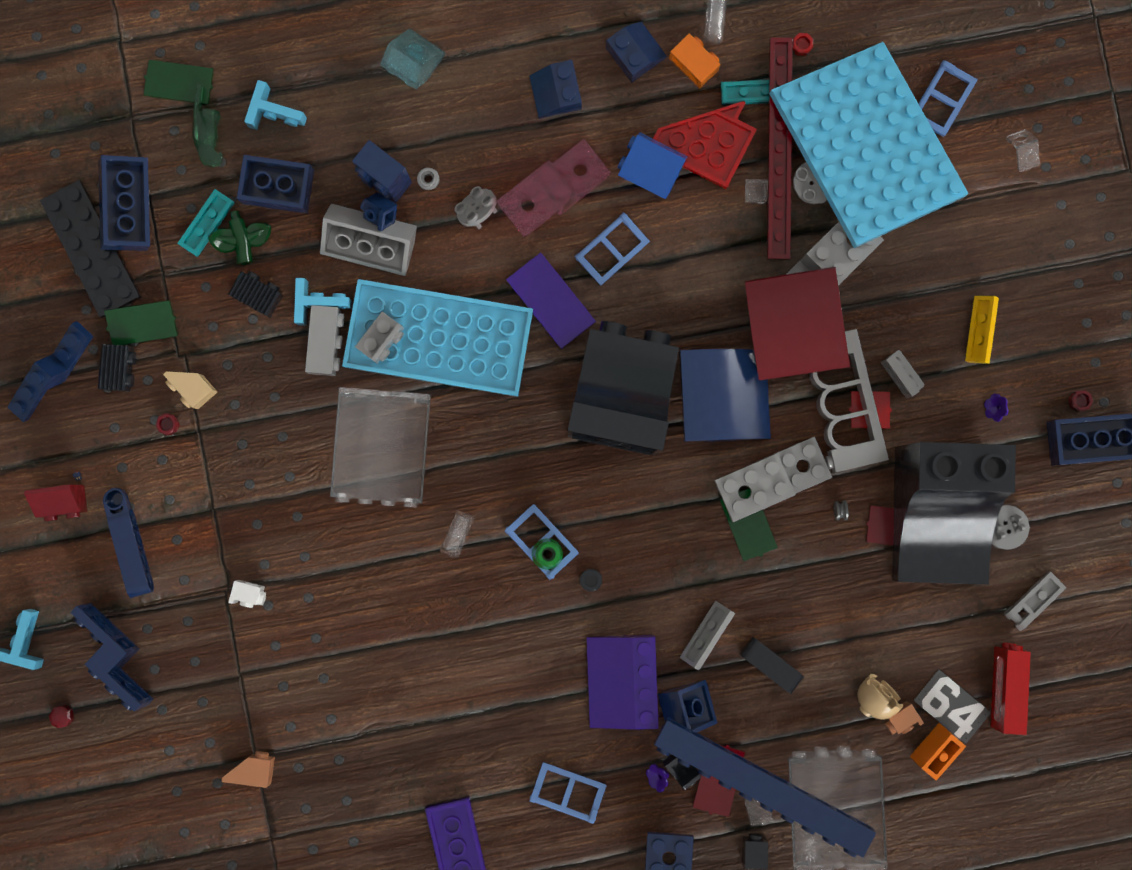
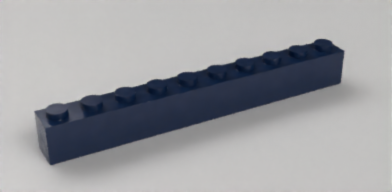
[654,717,876,858]

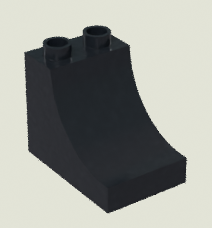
[568,321,679,456]
[892,442,1016,585]

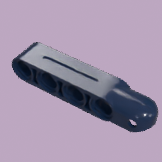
[103,488,154,598]

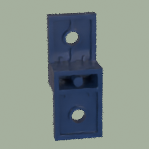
[70,603,153,712]
[645,832,694,870]

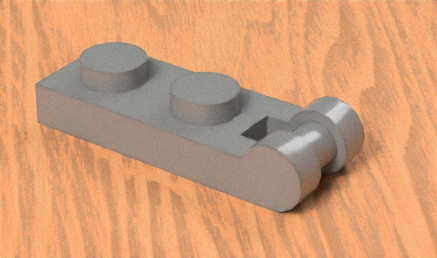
[1004,571,1066,631]

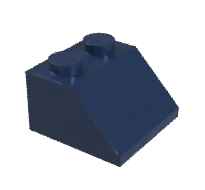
[606,22,667,83]
[529,60,582,119]
[658,680,717,733]

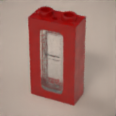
[990,643,1031,735]

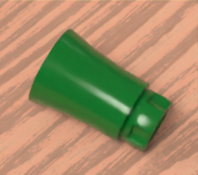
[532,538,563,570]

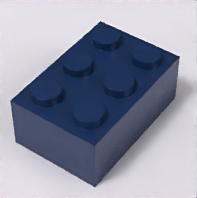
[352,140,412,203]
[237,155,314,214]

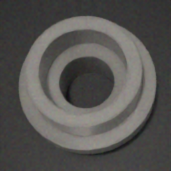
[417,168,439,190]

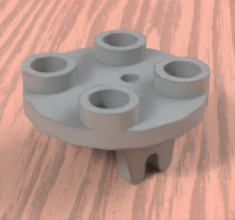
[793,162,828,204]
[455,186,498,229]
[992,505,1030,550]

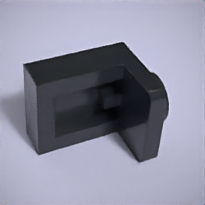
[662,755,701,790]

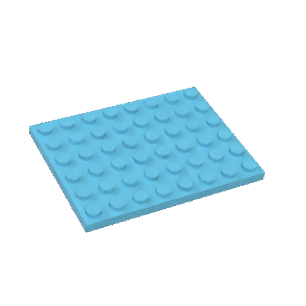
[769,42,969,248]

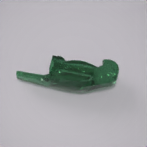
[192,84,223,167]

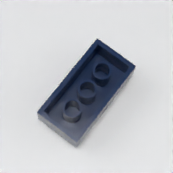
[98,155,150,251]
[1047,414,1132,466]

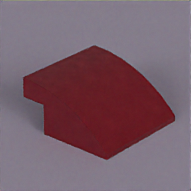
[745,267,850,380]

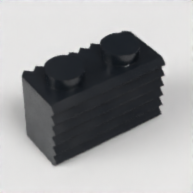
[228,271,283,318]
[98,344,136,392]

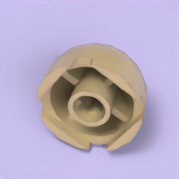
[857,674,903,720]

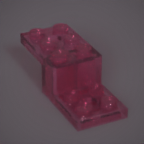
[496,139,611,238]

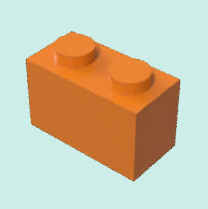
[669,33,720,89]
[910,723,966,781]

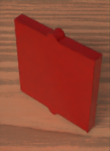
[849,391,892,428]

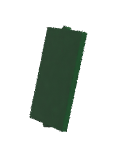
[143,60,214,105]
[104,300,178,345]
[720,489,778,561]

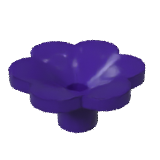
[984,393,1009,422]
[646,764,669,792]

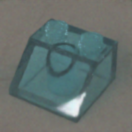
[380,28,446,89]

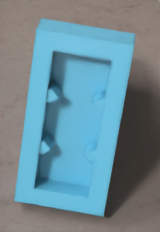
[244,80,307,130]
[294,278,352,325]
[0,609,44,670]

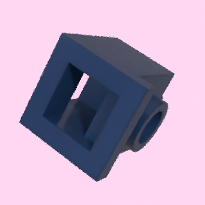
[361,192,397,231]

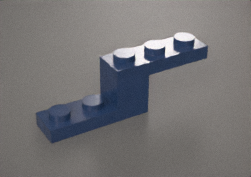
[8,321,93,422]

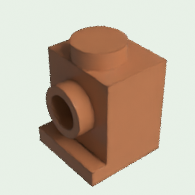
[885,701,924,735]

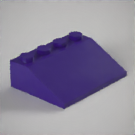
[587,635,659,730]

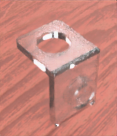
[1006,130,1040,172]

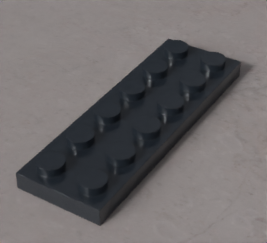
[40,180,142,318]

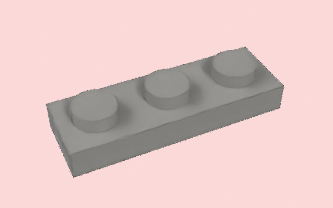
[680,601,735,670]

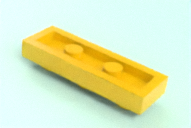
[965,296,999,364]

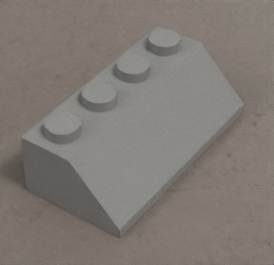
[320,204,417,276]

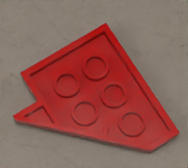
[653,101,757,189]

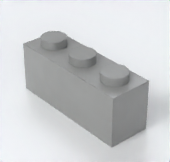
[305,305,344,376]

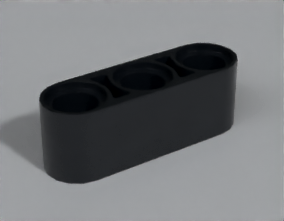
[739,637,804,694]

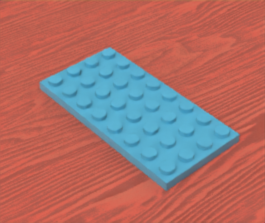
[342,279,533,397]

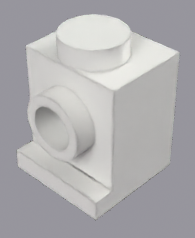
[228,580,266,608]

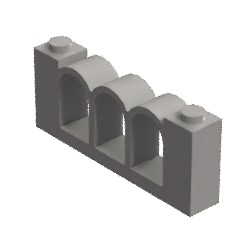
[809,329,889,473]

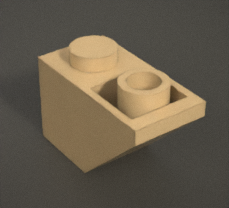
[163,371,218,409]

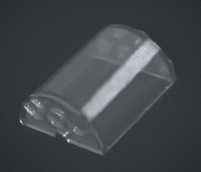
[330,387,431,508]
[788,746,888,870]

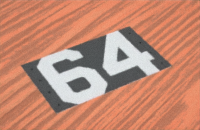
[914,670,991,744]

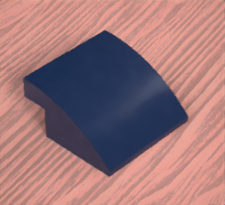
[679,349,771,442]

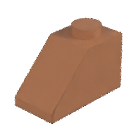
[222,751,275,788]

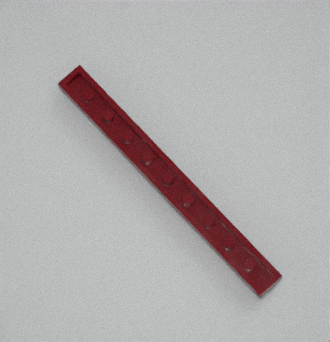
[767,37,793,260]

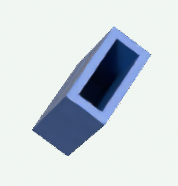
[617,132,688,199]

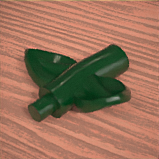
[208,211,271,266]

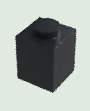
[742,833,768,870]

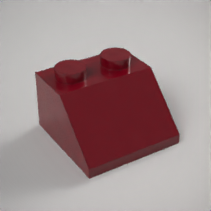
[24,485,87,522]

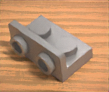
[355,312,404,364]
[880,350,924,399]

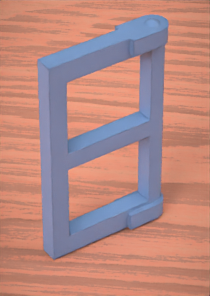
[918,60,978,137]
[574,212,650,286]
[505,504,579,580]
[530,762,607,824]

